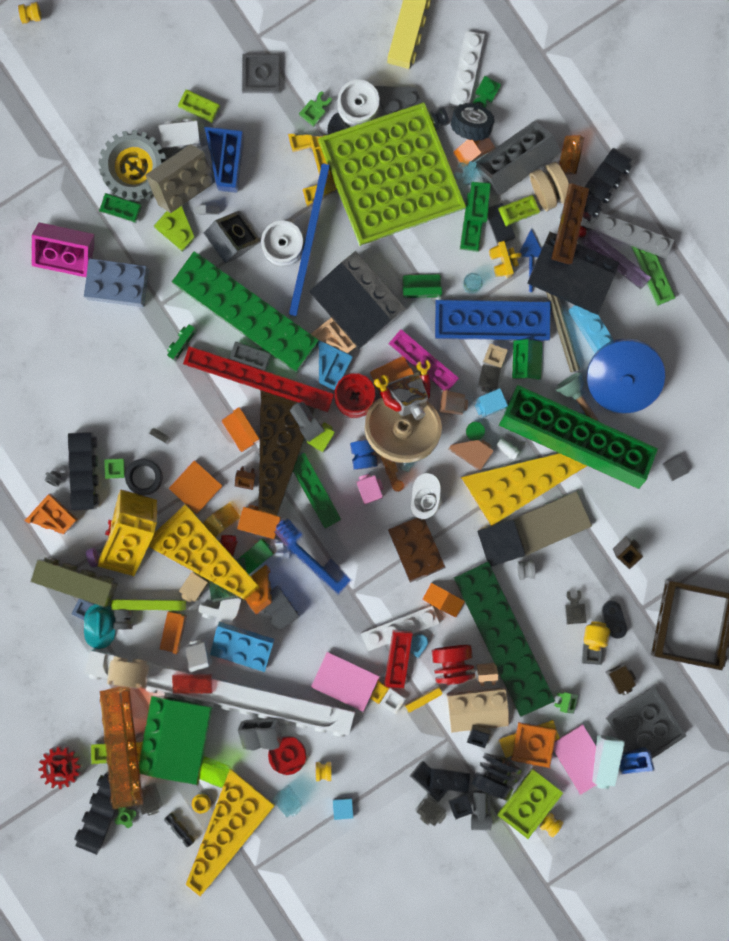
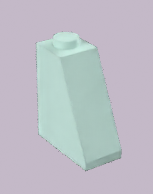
[592,735,624,789]

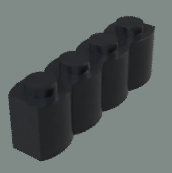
[583,147,633,222]
[68,432,100,510]
[74,771,128,855]

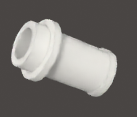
[495,437,520,460]

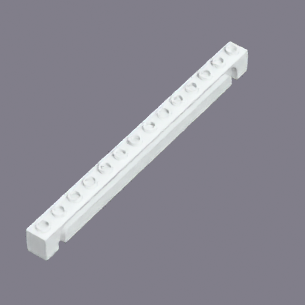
[85,649,355,737]

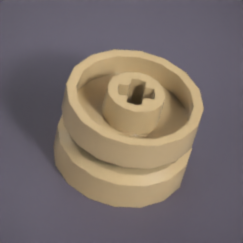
[529,161,569,212]

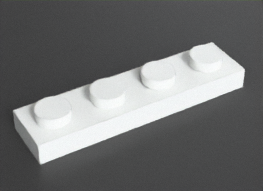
[450,31,484,107]
[361,605,440,651]

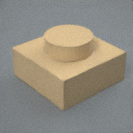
[483,344,508,369]

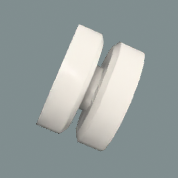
[337,79,379,127]
[261,220,304,267]

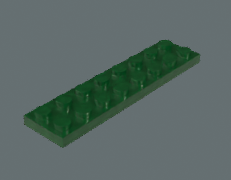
[454,561,556,717]

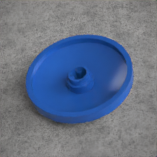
[587,338,665,413]

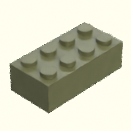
[30,557,118,607]

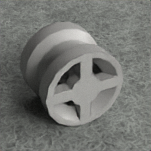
[517,560,535,580]

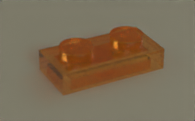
[559,135,585,175]

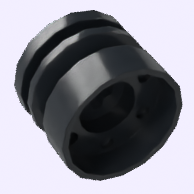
[471,753,522,801]

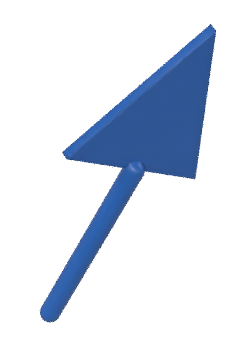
[519,230,541,293]

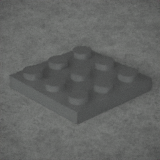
[606,686,687,759]

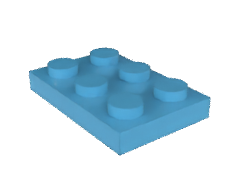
[210,622,274,672]

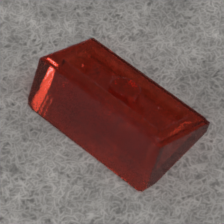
[172,674,212,694]

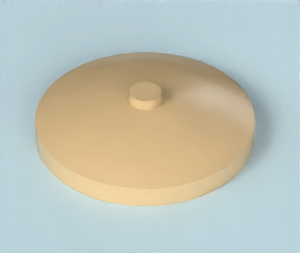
[364,397,442,463]

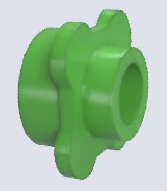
[114,806,136,828]

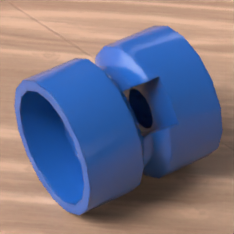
[350,440,378,470]

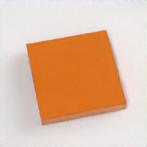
[168,460,223,514]
[511,722,557,768]

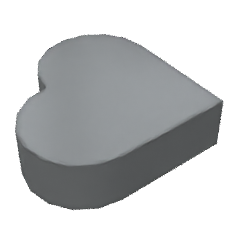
[194,205,219,215]

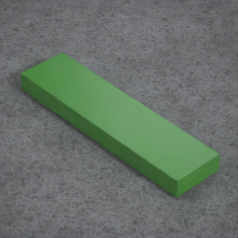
[631,246,676,306]

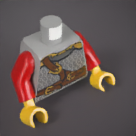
[374,360,431,420]

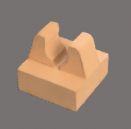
[477,663,498,686]

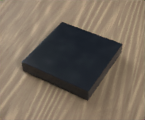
[477,519,526,567]

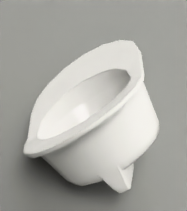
[411,473,441,519]

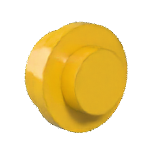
[191,794,211,814]

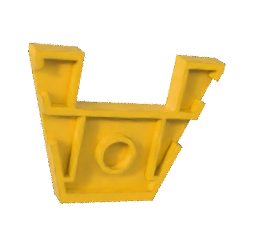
[288,134,337,207]

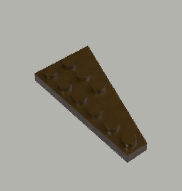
[258,390,315,517]

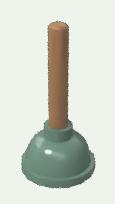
[555,372,600,422]

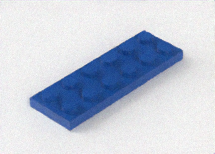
[435,300,550,341]

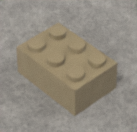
[146,144,215,213]

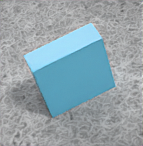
[333,798,353,820]

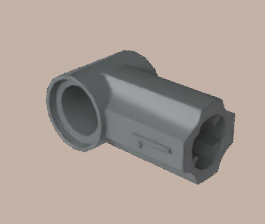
[290,401,325,442]
[471,791,492,830]

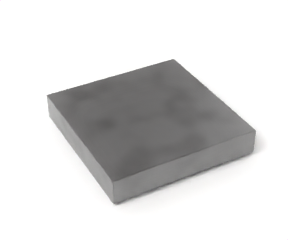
[242,54,280,93]

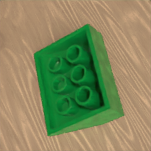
[137,696,212,785]

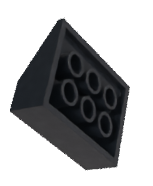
[527,232,620,315]
[309,251,406,349]

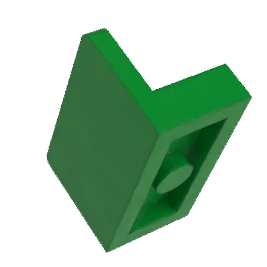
[403,275,442,298]
[512,339,543,380]

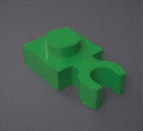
[473,76,501,107]

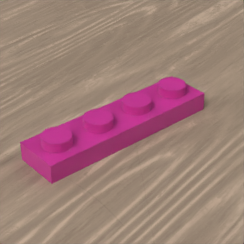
[388,329,459,391]

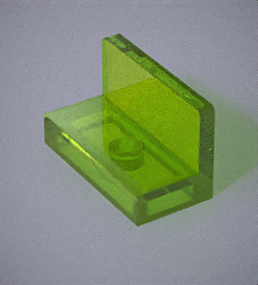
[199,756,231,788]

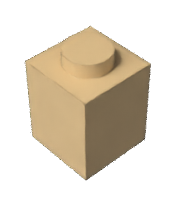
[179,572,209,603]

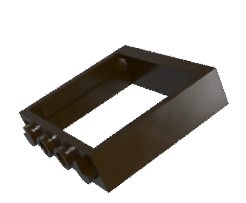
[651,580,729,671]

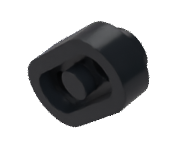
[601,601,627,639]

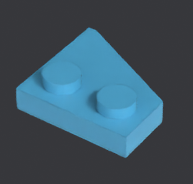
[319,341,353,391]

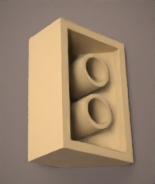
[447,687,509,733]

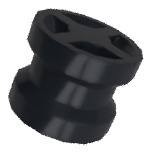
[429,106,450,130]

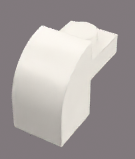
[198,594,243,625]

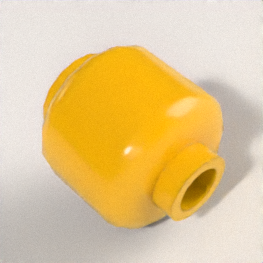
[583,621,610,651]

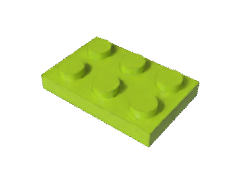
[497,768,563,839]

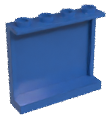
[275,518,352,594]

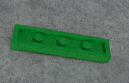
[293,453,342,529]

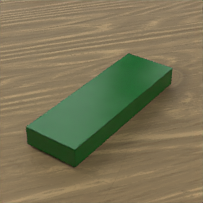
[459,192,483,252]

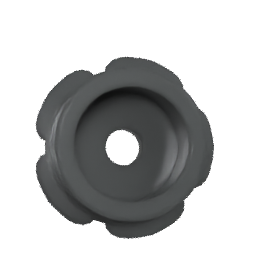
[44,471,63,487]

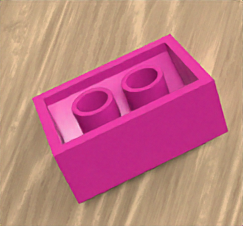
[32,222,95,277]

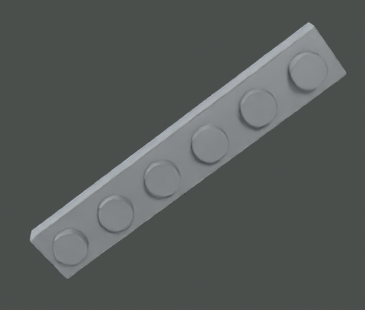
[559,210,674,259]

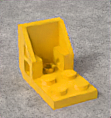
[97,489,157,576]

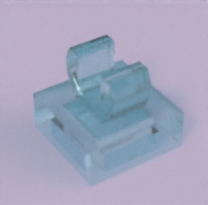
[455,161,477,186]

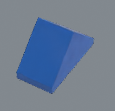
[619,747,655,774]

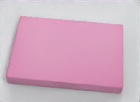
[311,652,380,712]
[553,724,597,795]

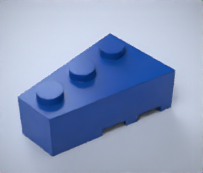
[204,127,244,193]

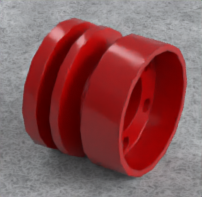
[335,373,375,418]
[431,644,476,685]

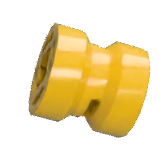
[18,2,42,24]

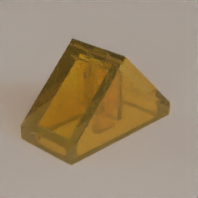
[203,502,240,537]

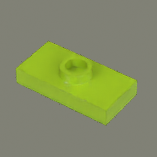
[178,89,221,123]
[498,195,540,226]

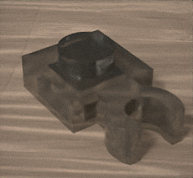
[565,590,587,625]

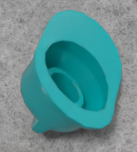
[84,604,115,649]

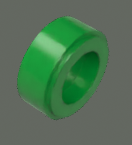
[466,422,485,441]

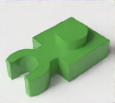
[299,91,332,127]

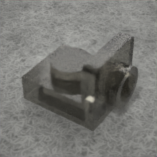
[477,364,502,393]

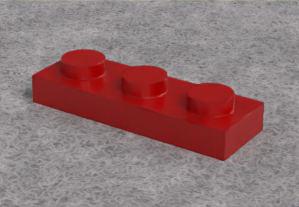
[384,629,413,688]

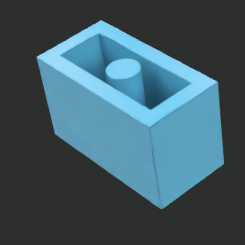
[475,389,508,418]

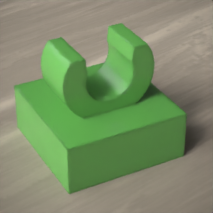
[554,692,578,714]

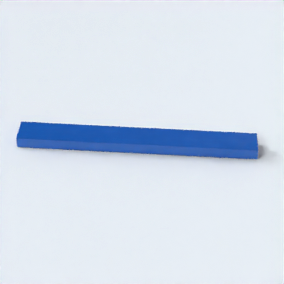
[289,163,330,317]

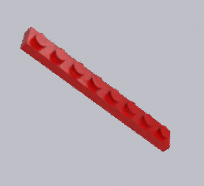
[183,346,334,413]

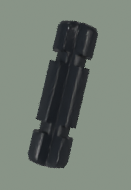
[164,813,195,847]

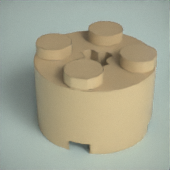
[107,657,149,689]

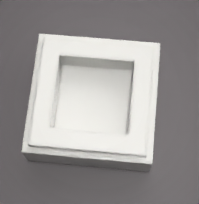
[380,687,406,714]

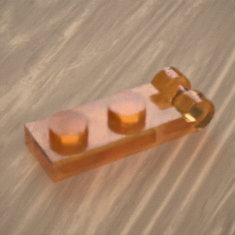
[379,455,404,492]

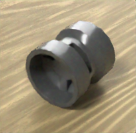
[113,610,133,630]

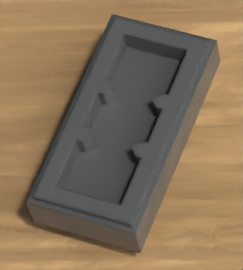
[229,341,271,371]

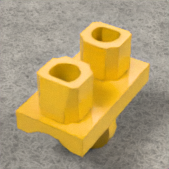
[489,241,522,278]

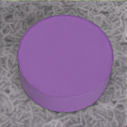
[86,548,99,568]

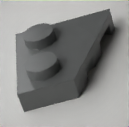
[375,86,422,115]

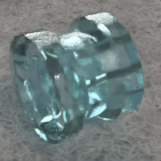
[463,273,483,294]

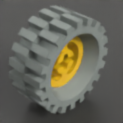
[98,130,168,203]

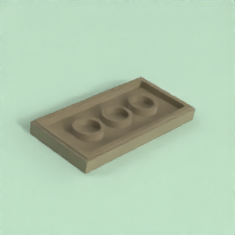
[514,491,592,555]

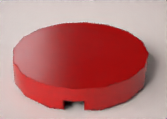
[268,736,307,775]

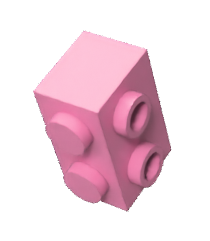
[356,473,383,505]

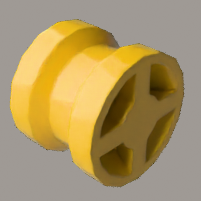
[316,762,332,782]
[539,812,564,837]

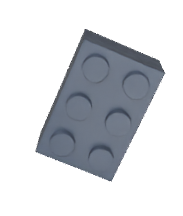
[84,259,149,307]

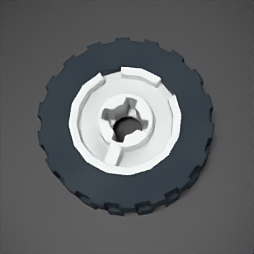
[450,103,495,141]

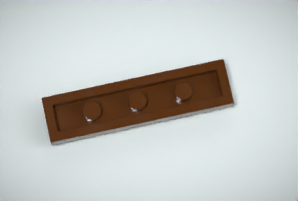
[552,183,589,265]

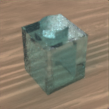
[272,784,303,818]

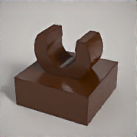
[234,466,256,490]

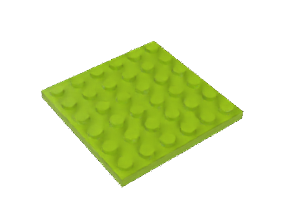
[318,102,466,246]

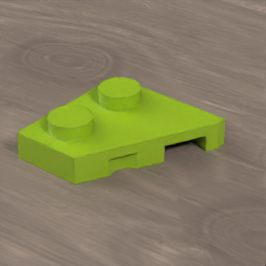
[153,206,195,252]

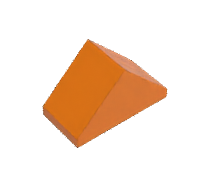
[453,137,495,168]
[422,583,465,618]

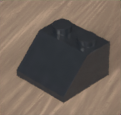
[204,211,261,264]

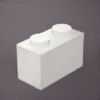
[159,119,202,153]

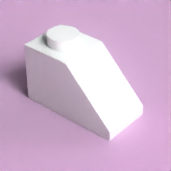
[186,639,213,672]

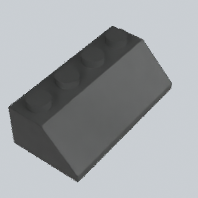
[473,121,561,196]

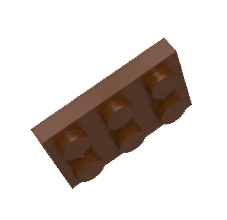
[388,518,445,583]

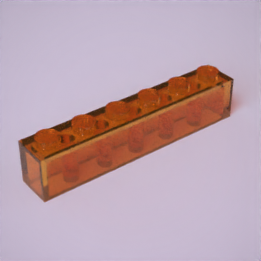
[99,687,143,809]

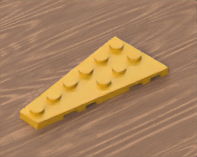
[461,453,587,526]
[148,504,259,600]
[185,768,275,897]

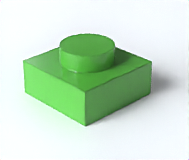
[104,459,125,479]

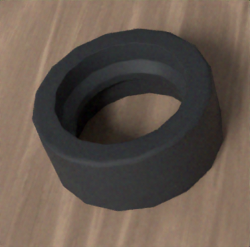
[125,459,163,495]

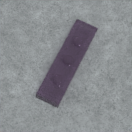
[582,230,651,289]

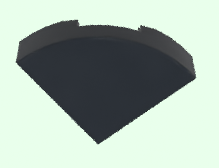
[327,112,346,135]

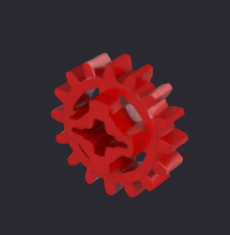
[38,746,82,789]

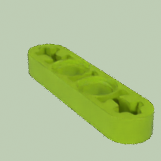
[111,599,186,611]

